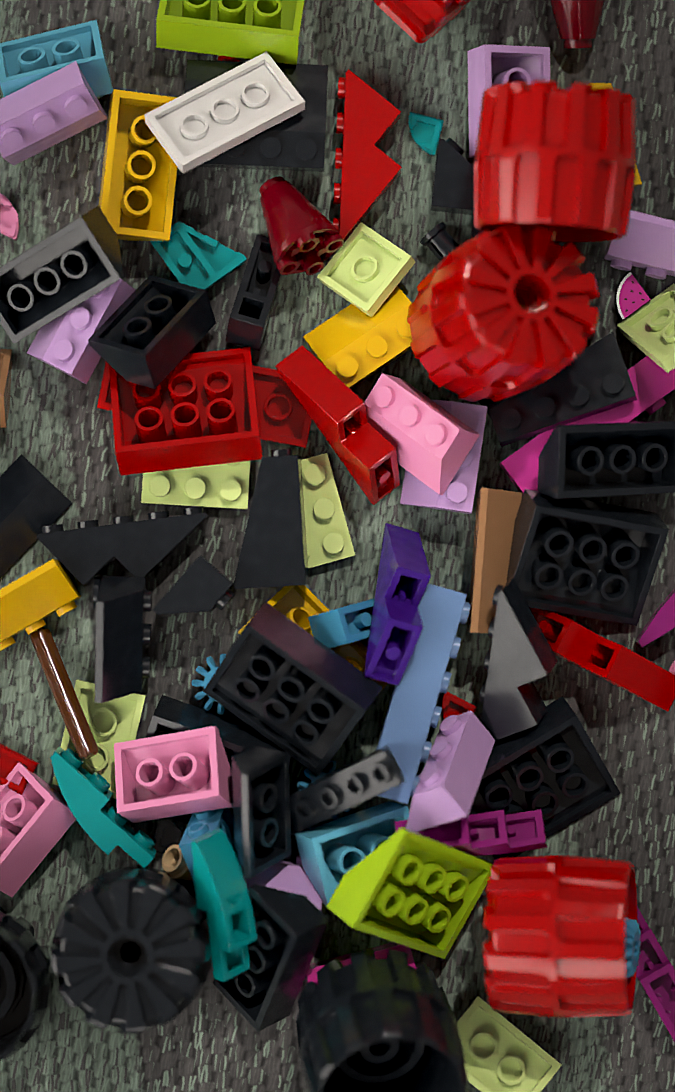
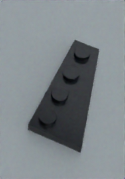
[489,332,637,447]

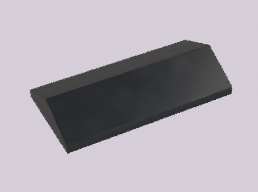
[0,454,73,579]

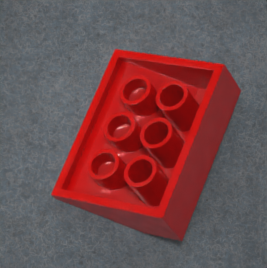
[109,347,263,476]

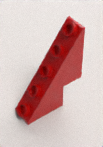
[333,69,402,242]
[275,345,400,505]
[530,608,675,712]

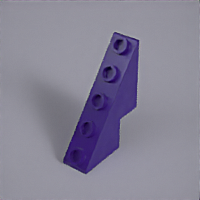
[364,523,431,685]

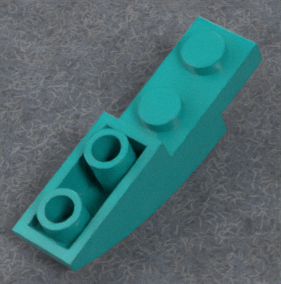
[51,746,157,868]
[191,828,257,982]

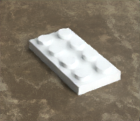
[145,51,305,174]

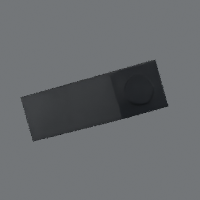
[225,234,282,351]

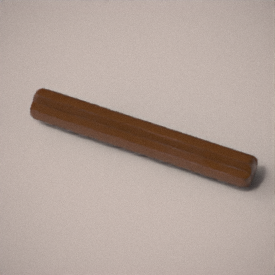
[30,628,98,759]

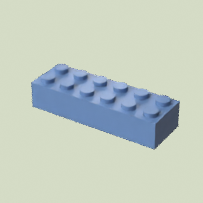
[376,583,471,804]

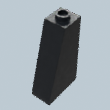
[234,449,309,589]

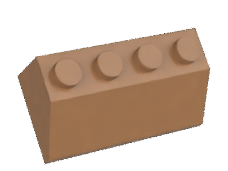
[467,488,522,634]

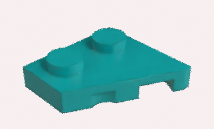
[150,221,247,290]

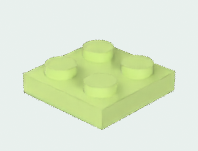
[317,222,416,318]

